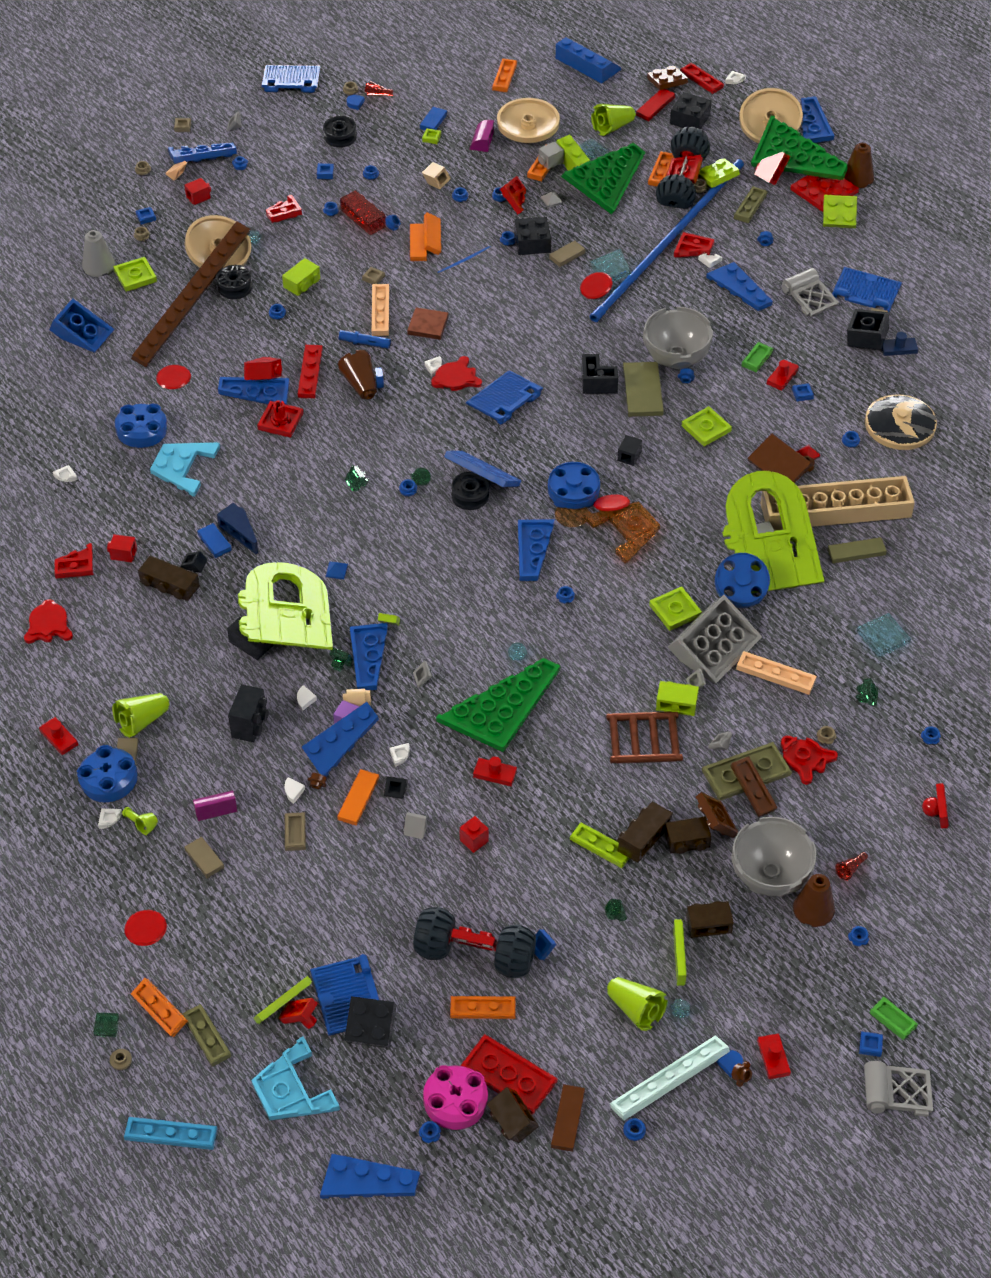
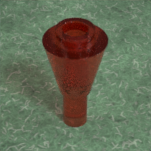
[364,80,393,96]
[835,852,868,880]

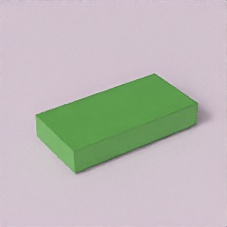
[741,342,773,373]
[870,997,918,1041]

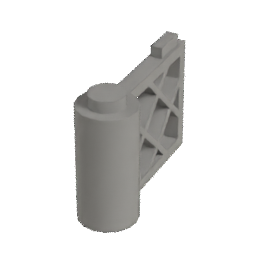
[782,268,839,317]
[864,1061,933,1117]

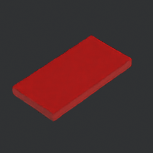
[460,1034,558,1115]

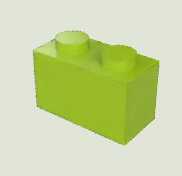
[282,258,320,296]
[656,681,699,716]

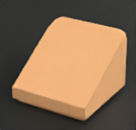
[166,161,187,180]

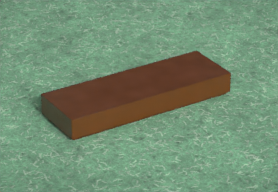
[730,756,778,817]
[551,1084,585,1152]

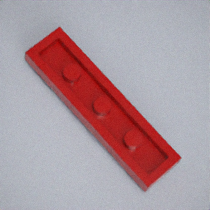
[297,345,323,399]

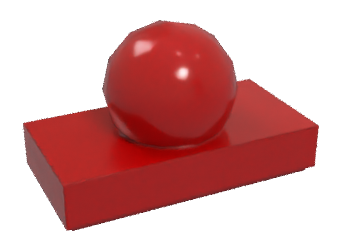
[922,783,949,828]

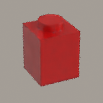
[184,178,211,205]
[107,534,137,562]
[459,816,489,853]

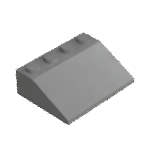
[668,595,762,684]

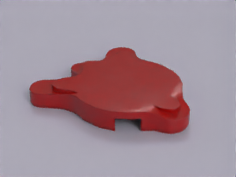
[431,356,482,391]
[24,599,73,644]
[781,736,838,785]

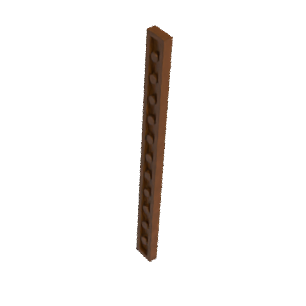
[131,221,251,367]

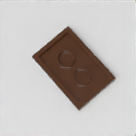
[747,433,812,483]

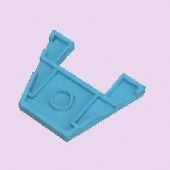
[150,442,220,497]
[251,1036,340,1120]

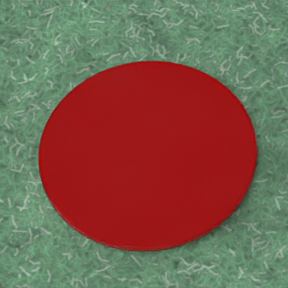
[580,272,613,299]
[156,365,191,389]
[594,495,630,511]
[124,910,167,946]

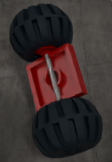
[656,127,710,209]
[413,907,536,978]

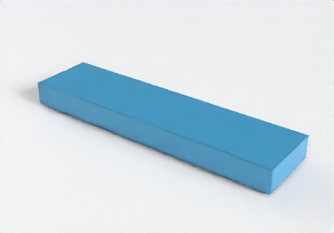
[124,1117,218,1150]

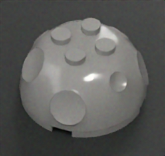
[643,307,713,369]
[731,817,816,897]

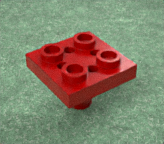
[257,400,304,438]

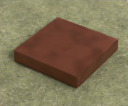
[407,307,449,340]

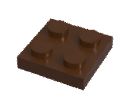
[647,66,688,90]
[695,792,738,838]

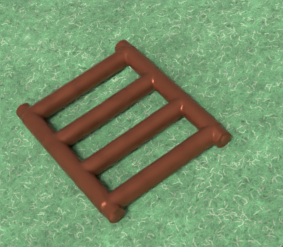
[606,711,683,763]

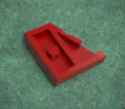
[500,176,526,215]
[266,194,302,223]
[674,232,715,258]
[55,543,93,579]

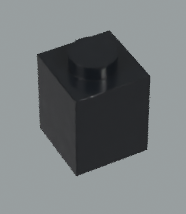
[617,435,642,466]

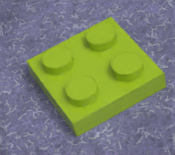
[698,158,740,188]
[823,195,857,228]
[113,257,157,292]
[681,406,732,447]
[649,586,702,631]

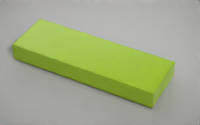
[570,822,629,868]
[673,919,687,986]
[253,976,312,1024]

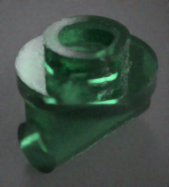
[410,467,431,486]
[605,899,627,921]

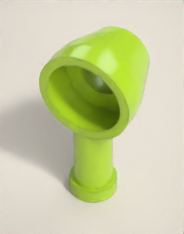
[122,807,158,835]

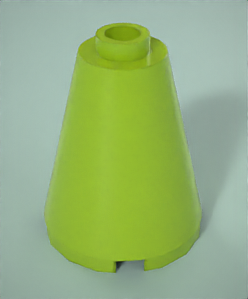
[591,104,636,136]
[112,693,170,738]
[607,977,668,1031]

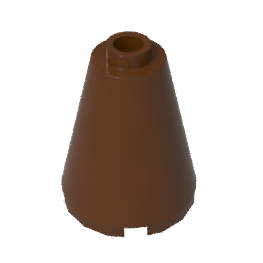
[844,142,874,188]
[338,350,377,400]
[793,874,835,927]

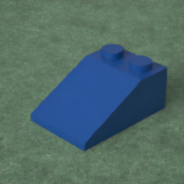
[49,298,114,353]

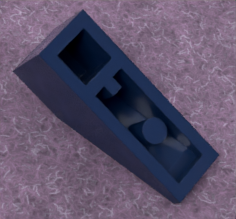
[217,503,258,555]

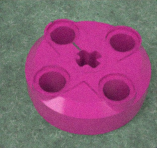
[423,1065,488,1130]

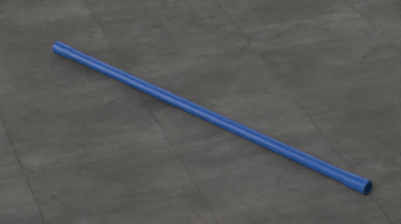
[590,159,744,322]

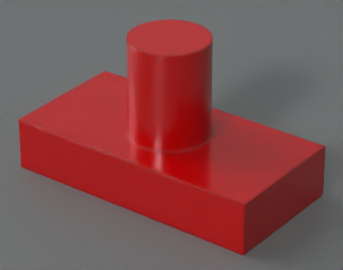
[767,360,799,391]
[39,717,78,755]
[473,757,517,787]
[278,998,318,1029]
[757,1033,791,1079]

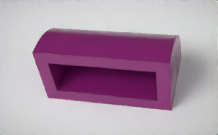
[470,120,494,152]
[193,790,238,821]

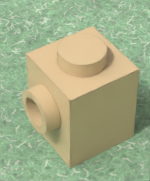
[422,162,451,189]

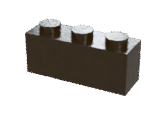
[138,555,200,601]
[617,801,673,863]

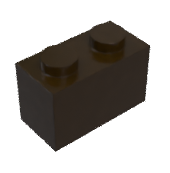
[665,816,712,854]
[686,901,734,938]
[487,1087,539,1143]

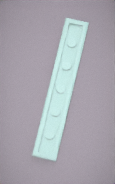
[610,1035,730,1121]

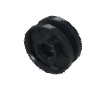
[323,116,357,148]
[216,265,253,300]
[451,471,490,510]

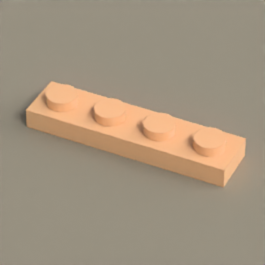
[371,284,389,336]
[736,651,817,695]

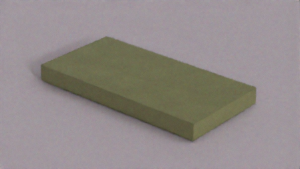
[623,362,664,417]
[702,742,792,801]

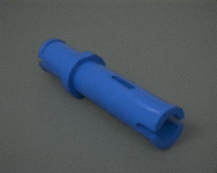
[339,330,391,349]

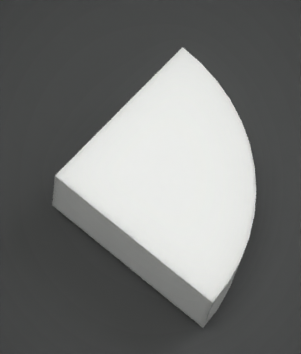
[725,71,746,84]
[698,254,722,268]
[424,356,442,376]
[53,465,78,482]
[297,685,317,711]
[390,743,410,767]
[285,777,305,804]
[98,808,122,829]

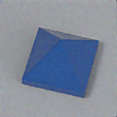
[326,561,348,579]

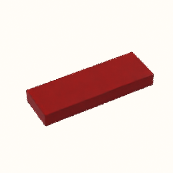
[680,63,724,94]
[636,89,675,121]

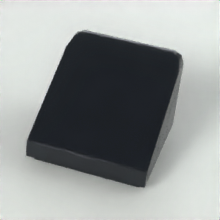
[180,551,207,573]
[384,776,408,799]

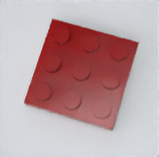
[790,175,859,212]

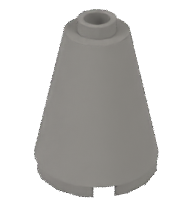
[82,230,115,277]

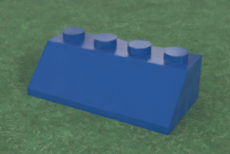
[555,37,621,84]

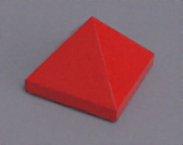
[796,444,820,460]

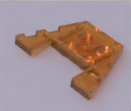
[584,502,660,563]

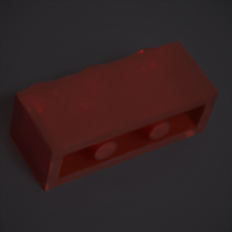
[340,190,386,235]

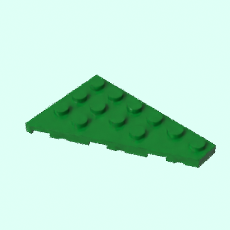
[751,115,848,180]
[561,143,646,214]
[436,658,560,752]

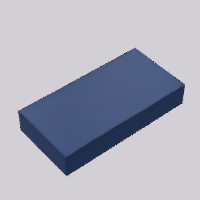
[420,107,447,130]
[197,523,232,558]

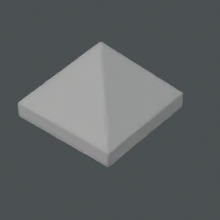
[227,112,242,131]
[541,192,563,208]
[413,661,432,688]
[686,668,706,689]
[708,731,732,750]

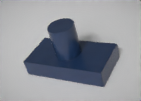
[882,332,918,356]

